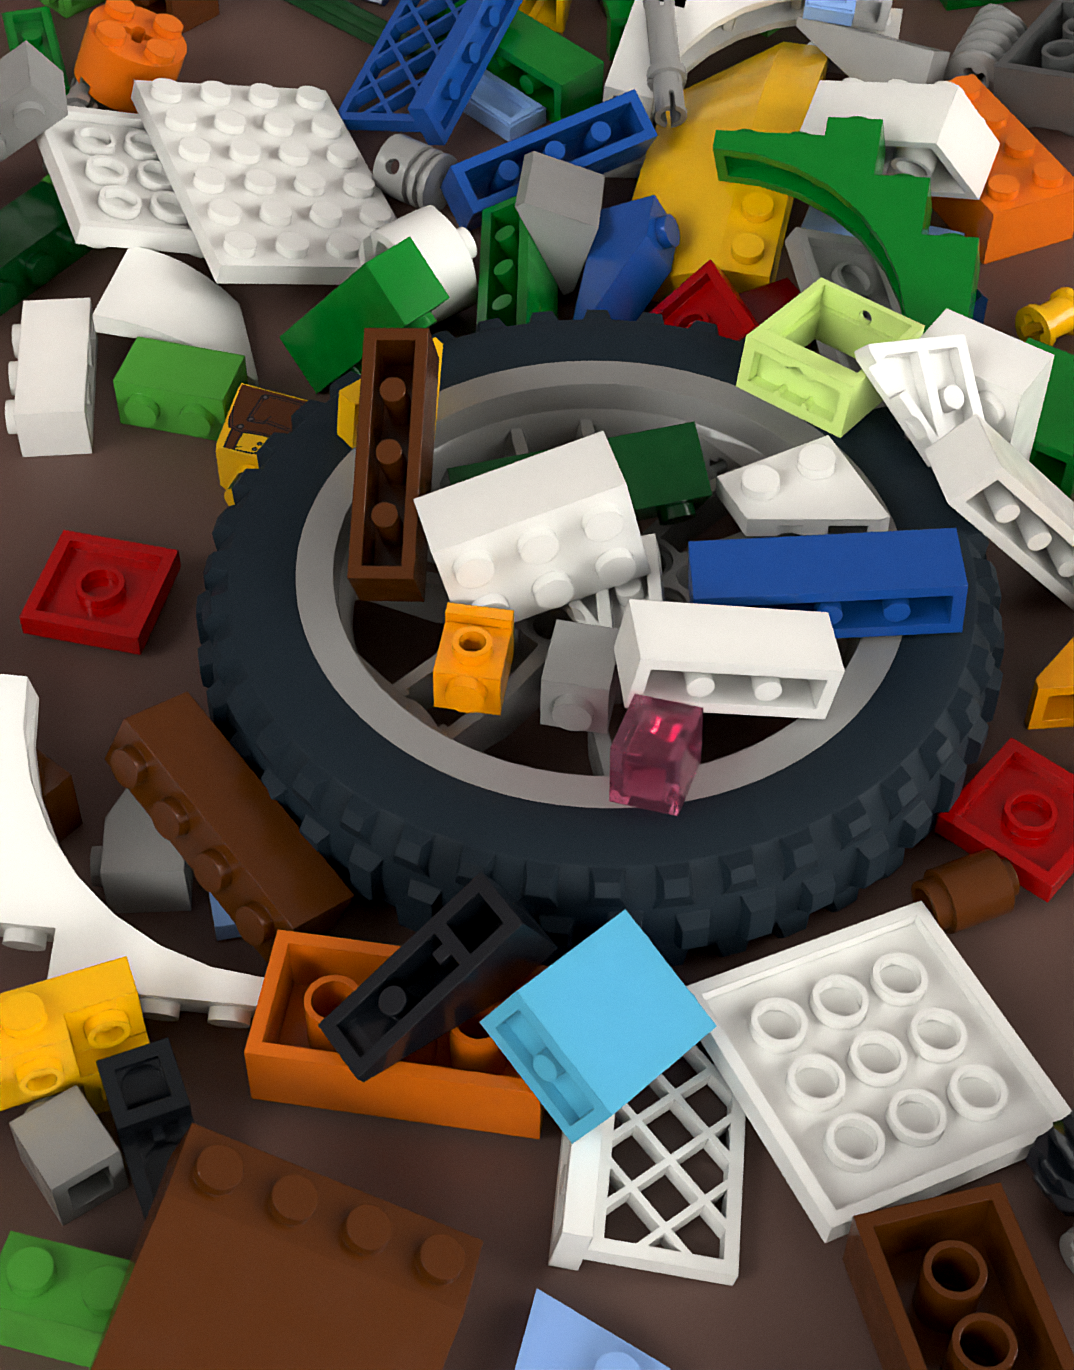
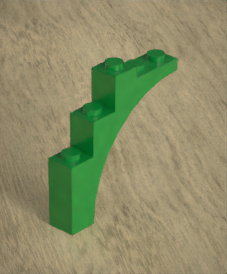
[713,116,980,334]

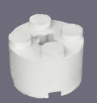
[359,205,478,327]

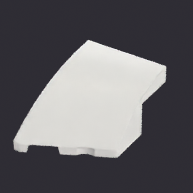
[92,247,259,387]

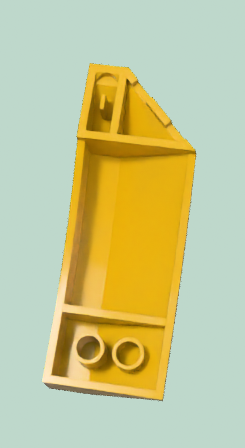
[632,41,830,302]

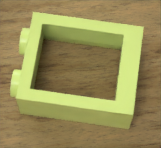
[736,277,925,438]

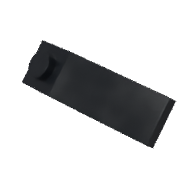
[318,872,558,1082]

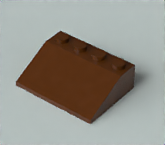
[89,1123,484,1370]

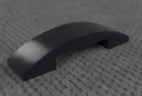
[96,1037,195,1221]

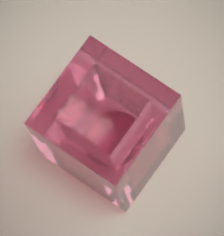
[609,694,703,816]

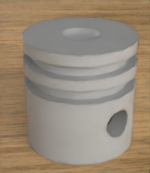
[372,133,458,211]

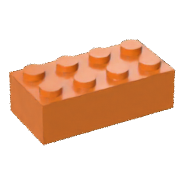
[931,74,1074,265]
[244,929,549,1140]

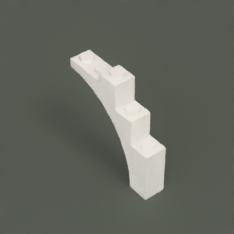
[603,0,893,123]
[0,674,264,1028]

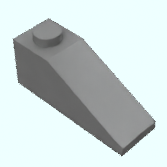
[796,16,950,84]
[90,788,194,913]

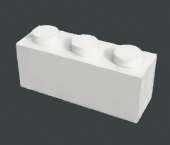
[5,297,98,457]
[614,599,845,719]

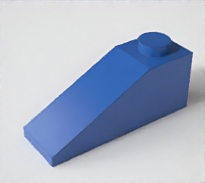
[573,195,680,321]

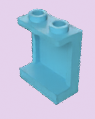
[479,909,717,1144]

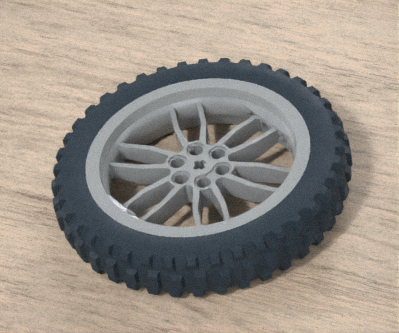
[196,310,1004,967]

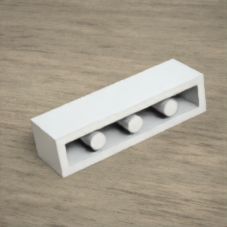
[924,413,1074,611]

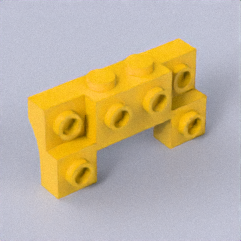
[0,956,150,1114]

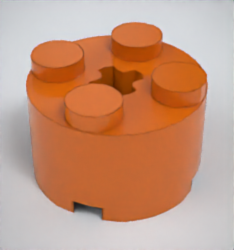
[74,0,187,114]

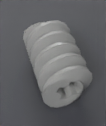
[943,3,1027,94]

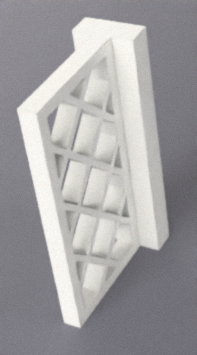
[548,1045,746,1286]

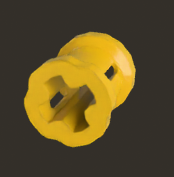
[1015,287,1074,347]

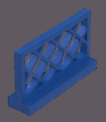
[337,0,523,146]

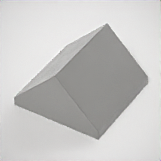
[515,151,605,295]

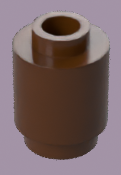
[911,848,1020,934]

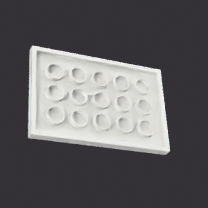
[131,78,397,285]

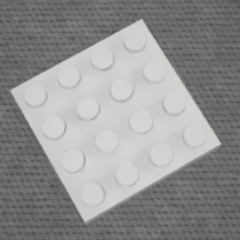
[35,105,204,258]
[686,900,1072,1243]

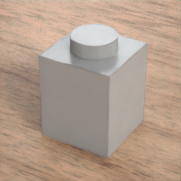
[540,619,619,735]
[9,1085,129,1226]

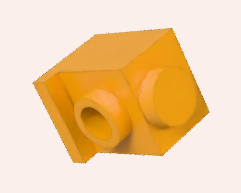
[433,602,514,715]

